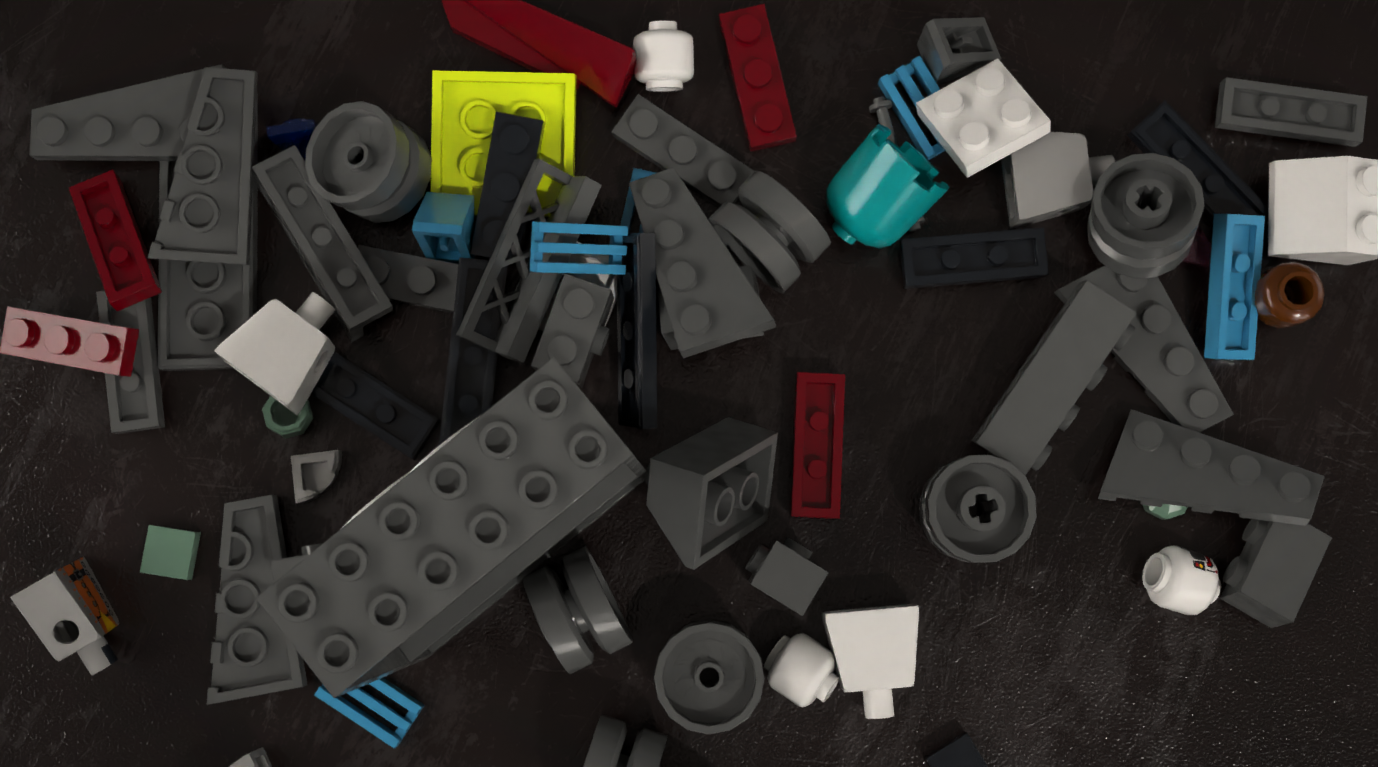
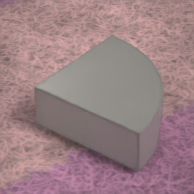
[291,450,342,504]

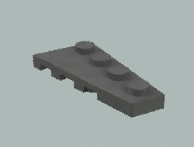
[29,64,227,161]
[147,67,258,265]
[629,167,777,358]
[1054,265,1234,433]
[1098,409,1325,526]
[207,495,308,705]

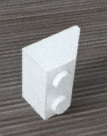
[1268,156,1378,265]

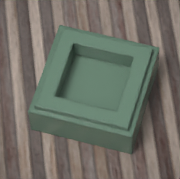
[140,525,201,580]

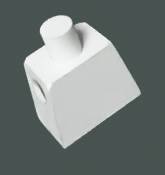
[214,292,335,415]
[821,604,919,719]

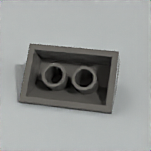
[645,417,778,570]

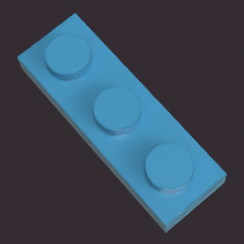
[1204,214,1265,360]

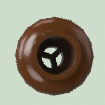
[1255,262,1325,328]

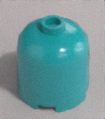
[825,124,949,248]

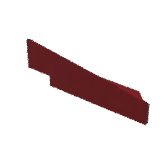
[442,0,637,107]

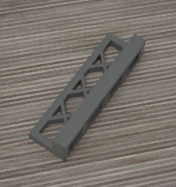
[252,145,393,343]
[456,159,602,363]

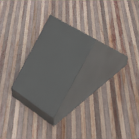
[917,17,1002,85]

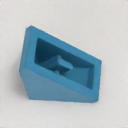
[412,192,475,263]

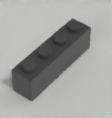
[971,280,1137,476]

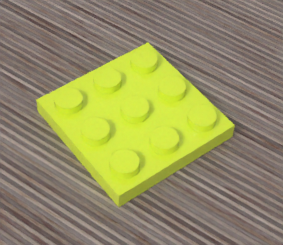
[431,70,577,217]

